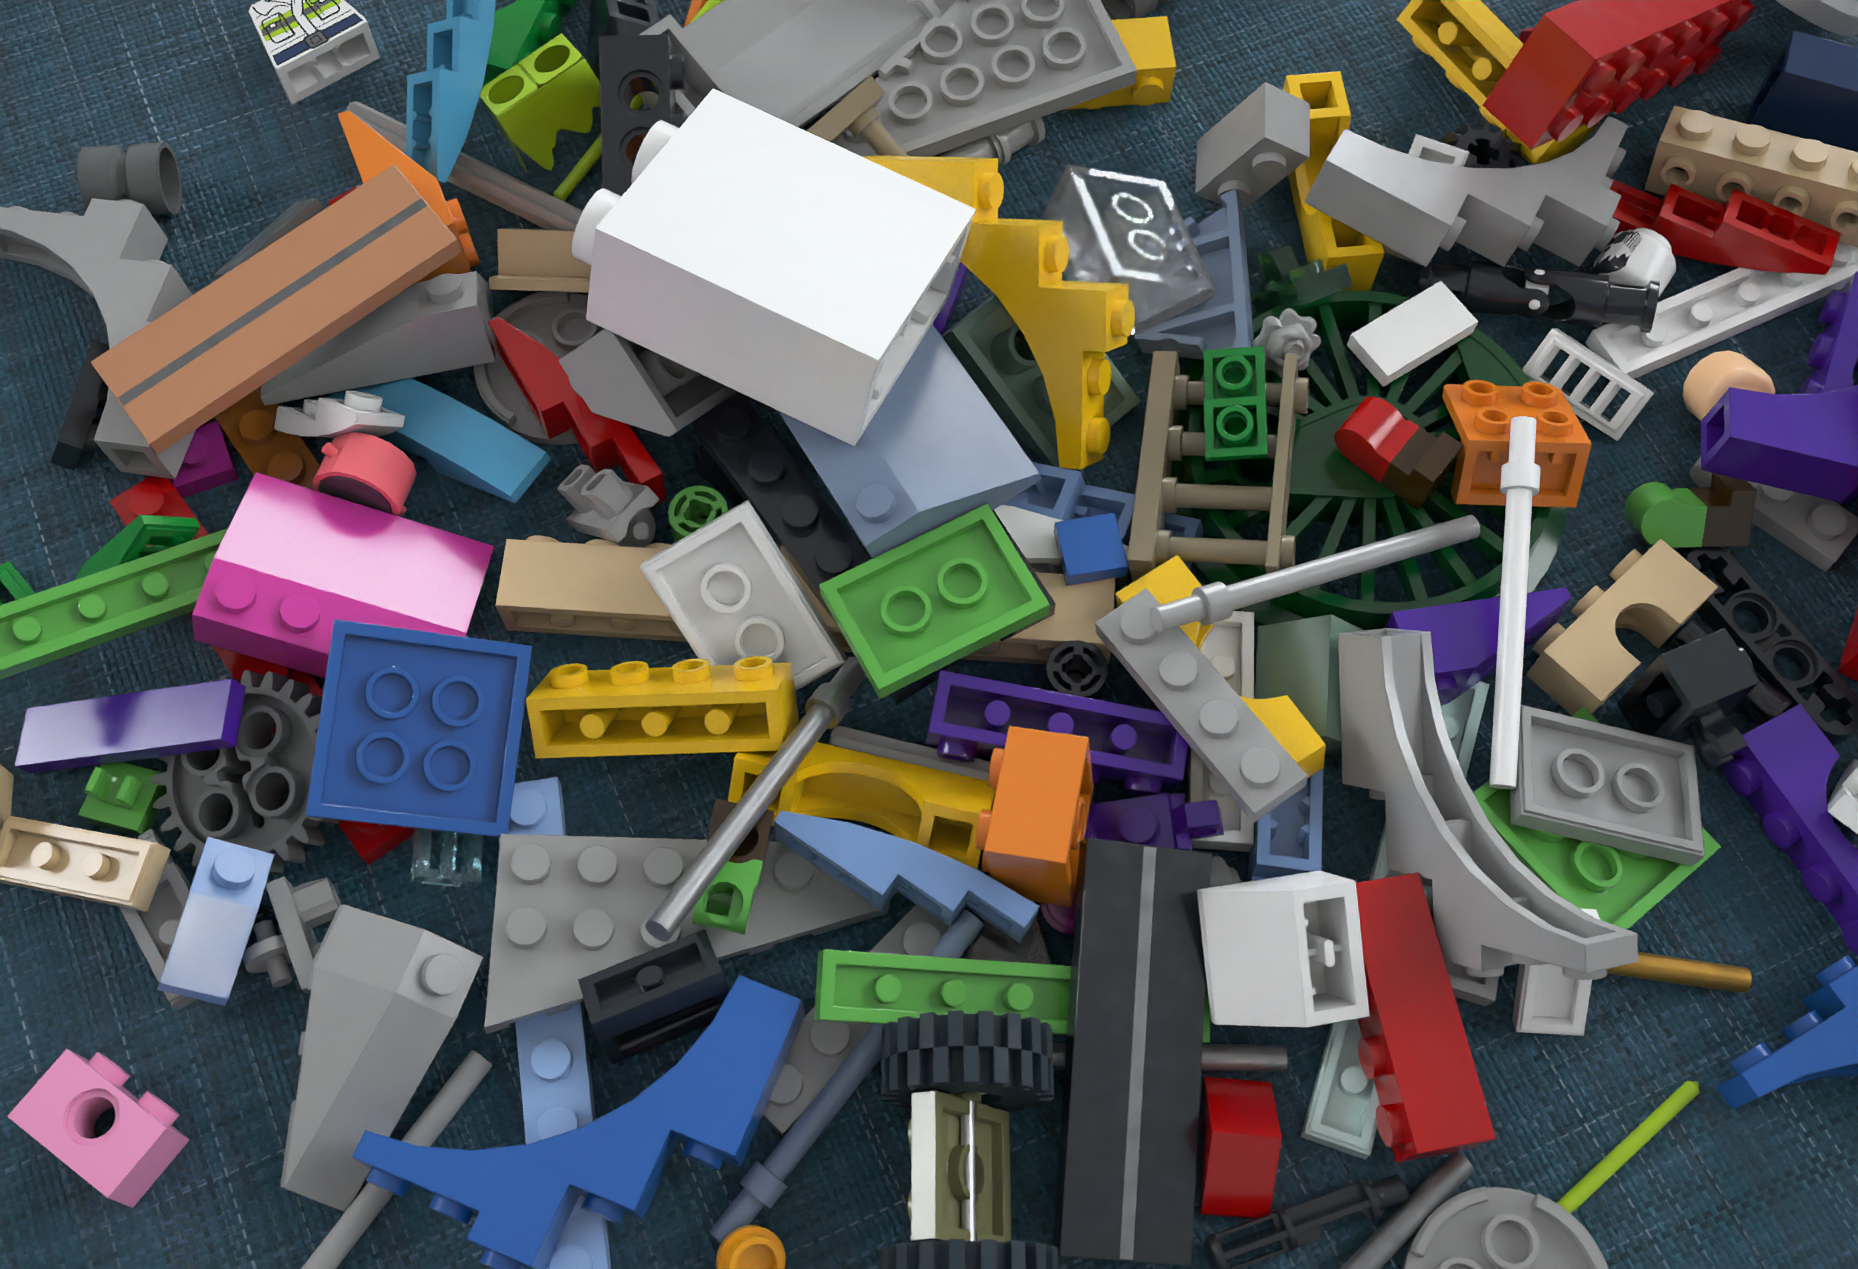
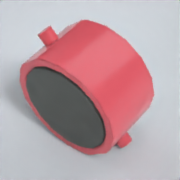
[312,432,417,517]

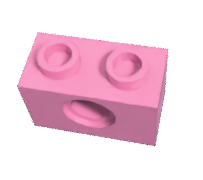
[7,1049,190,1208]

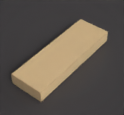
[0,815,171,912]

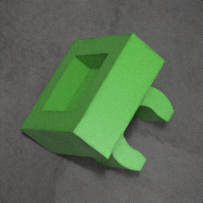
[78,762,167,836]

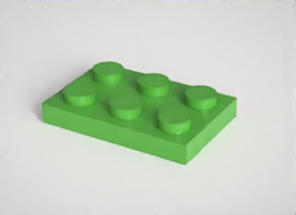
[819,503,1050,699]

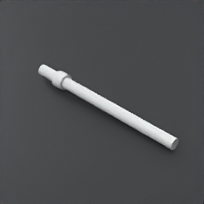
[1489,416,1541,789]

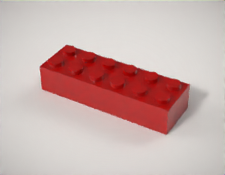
[1482,0,1756,150]

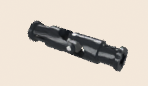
[1418,256,1660,333]

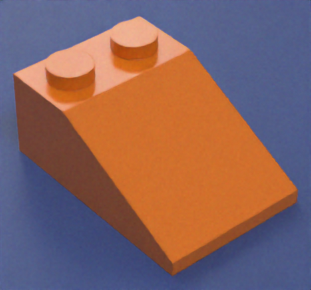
[338,110,480,286]

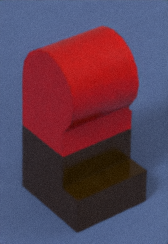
[1334,396,1463,510]

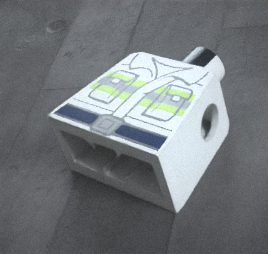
[249,0,380,105]

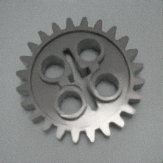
[151,670,340,875]

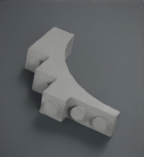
[1304,115,1628,267]
[0,198,196,479]
[1338,628,1638,980]

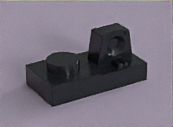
[50,340,109,470]

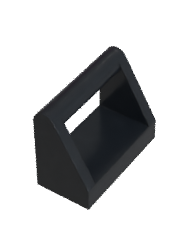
[578,929,729,1064]

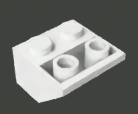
[1197,870,1369,1027]

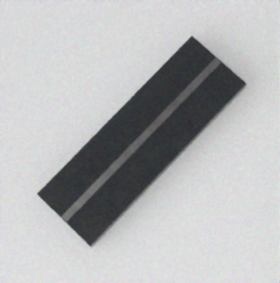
[1053,838,1212,1266]

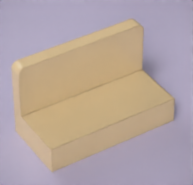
[489,228,591,293]

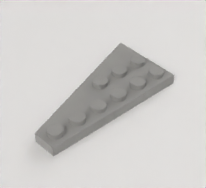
[484,834,890,1034]

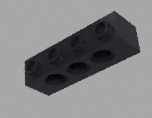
[599,34,686,196]

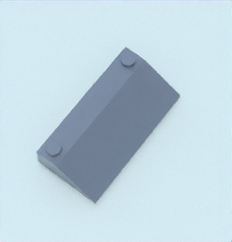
[777,324,1042,559]

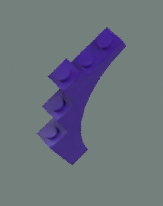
[1701,385,1858,503]

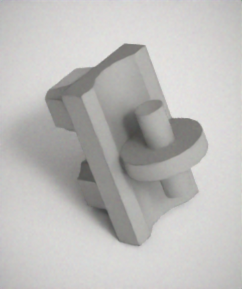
[557,464,659,548]
[242,876,342,993]

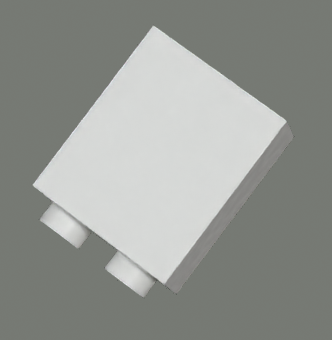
[572,89,976,446]

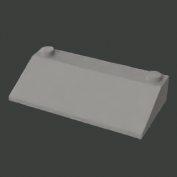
[639,0,958,129]

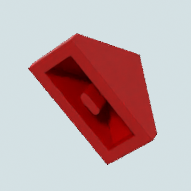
[1199,1077,1282,1220]

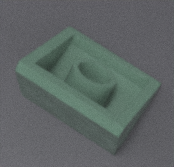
[1254,614,1365,756]

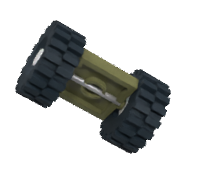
[880,1010,1058,1269]

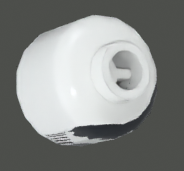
[1589,228,1676,298]

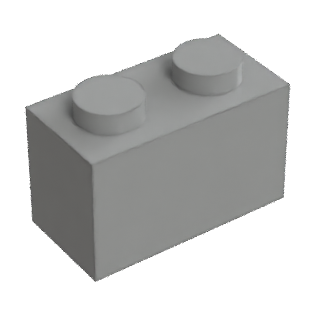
[1195,82,1310,210]

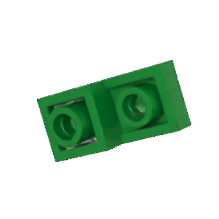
[1203,346,1268,461]

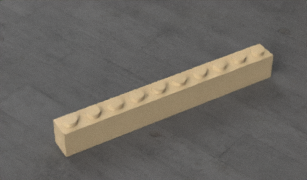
[495,536,1115,666]

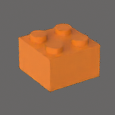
[976,726,1094,908]

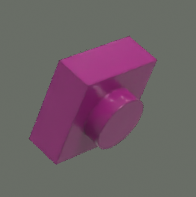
[172,421,240,498]

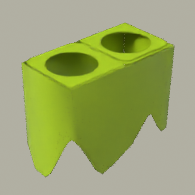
[479,33,601,173]

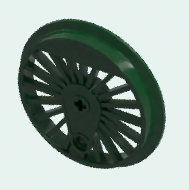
[1171,291,1568,630]

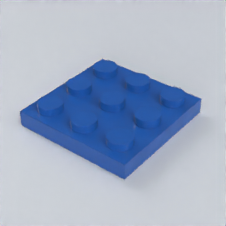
[305,619,532,837]

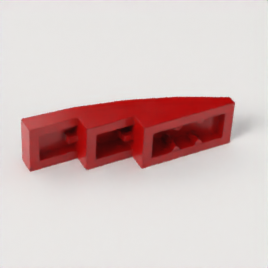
[1610,179,1841,275]
[488,317,667,509]

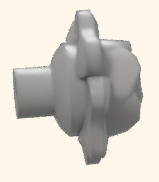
[1251,308,1321,378]

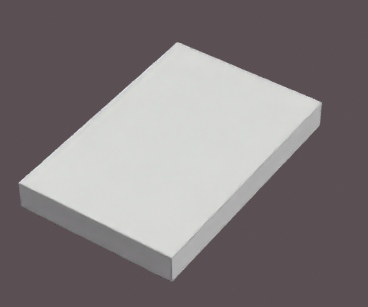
[640,500,847,691]

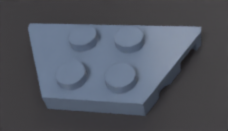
[1132,189,1254,360]

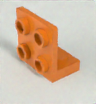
[1442,380,1592,508]

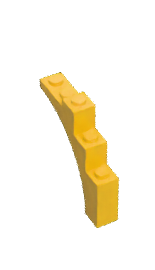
[863,156,1135,470]

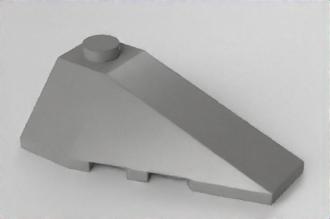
[260,271,496,406]
[280,904,483,1212]

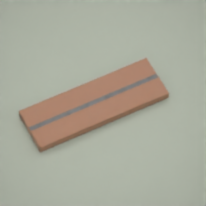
[91,164,463,454]

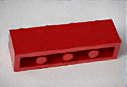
[1356,872,1496,1163]

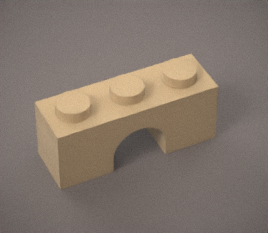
[1526,539,1718,715]

